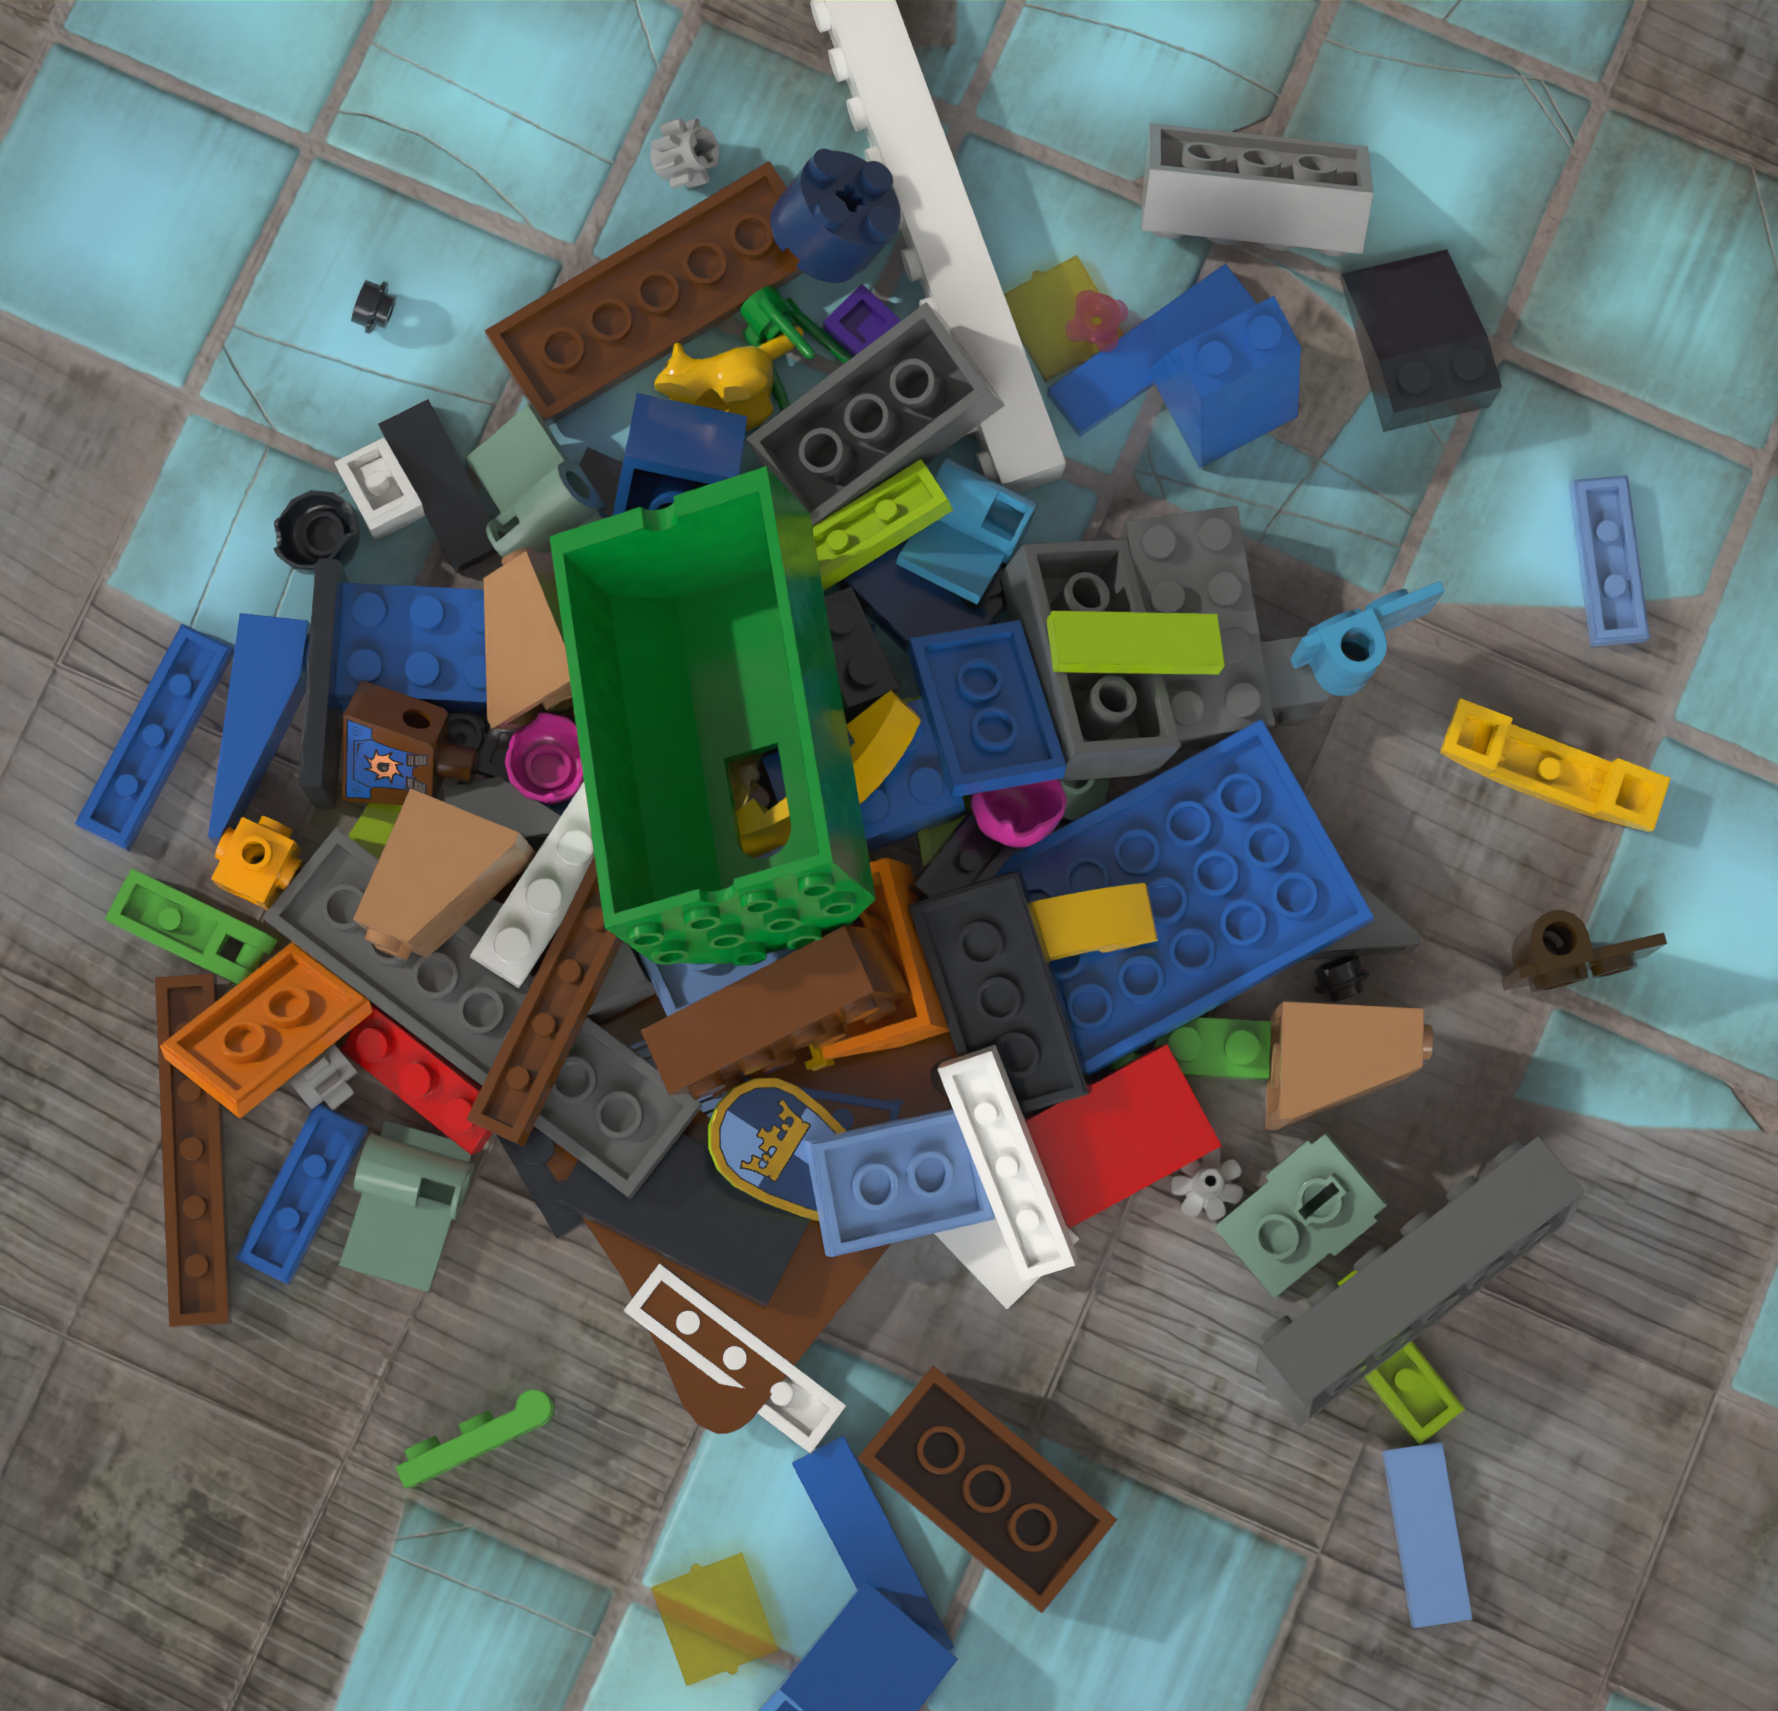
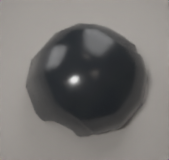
[273,490,360,575]

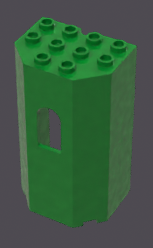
[549,466,876,966]

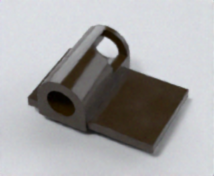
[1501,910,1667,993]

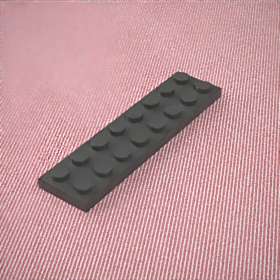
[263,827,702,1200]

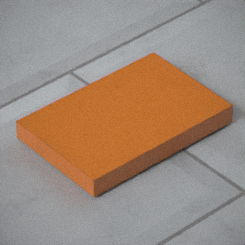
[160,942,372,1118]

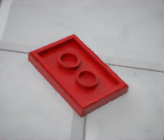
[1024,1043,1222,1229]

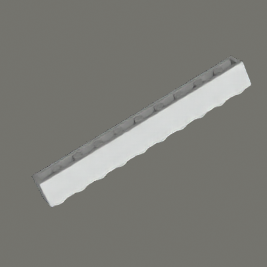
[810,0,1066,493]

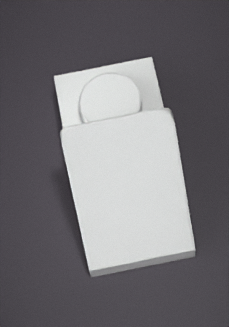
[334,437,425,541]

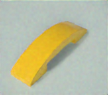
[736,690,921,858]
[1440,698,1671,832]
[1032,883,1158,961]

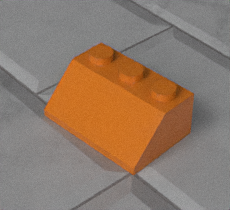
[822,857,949,1059]

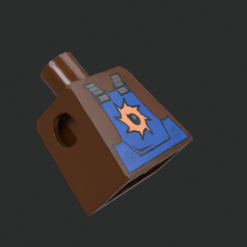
[342,681,479,805]

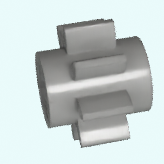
[650,118,719,189]
[288,1043,358,1110]

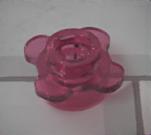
[1065,290,1128,352]

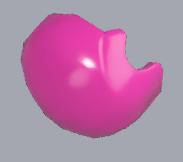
[505,712,584,805]
[971,779,1067,848]

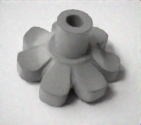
[1169,1148,1243,1221]

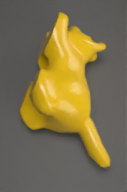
[654,326,803,431]

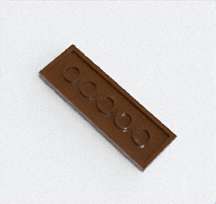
[484,161,804,426]

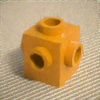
[211,816,304,911]

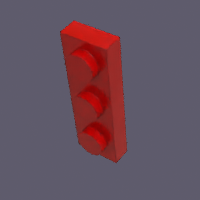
[340,1003,492,1155]

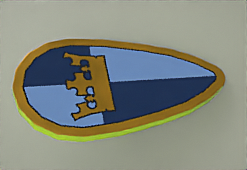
[708,1078,846,1221]

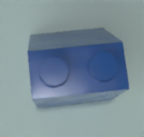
[1148,296,1301,469]
[612,393,747,516]
[758,1581,958,1711]

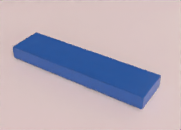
[1047,263,1257,437]
[75,624,234,852]
[792,1435,954,1650]

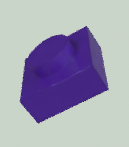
[823,284,902,357]

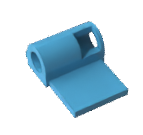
[895,458,1038,604]
[1290,581,1445,697]

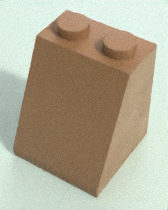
[483,548,575,729]
[353,788,536,961]
[1265,1001,1433,1131]

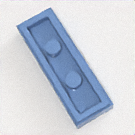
[1569,475,1650,647]
[1382,1442,1473,1628]

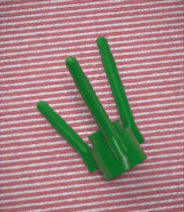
[739,285,853,412]

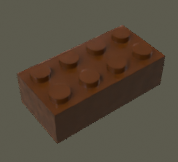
[641,926,910,1100]
[856,1365,1118,1613]

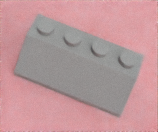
[1141,123,1374,256]

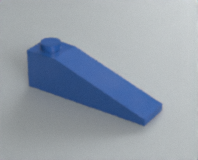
[208,613,311,847]

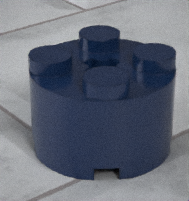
[770,148,901,283]

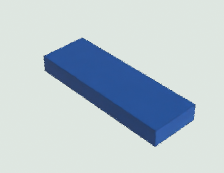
[235,1104,370,1285]

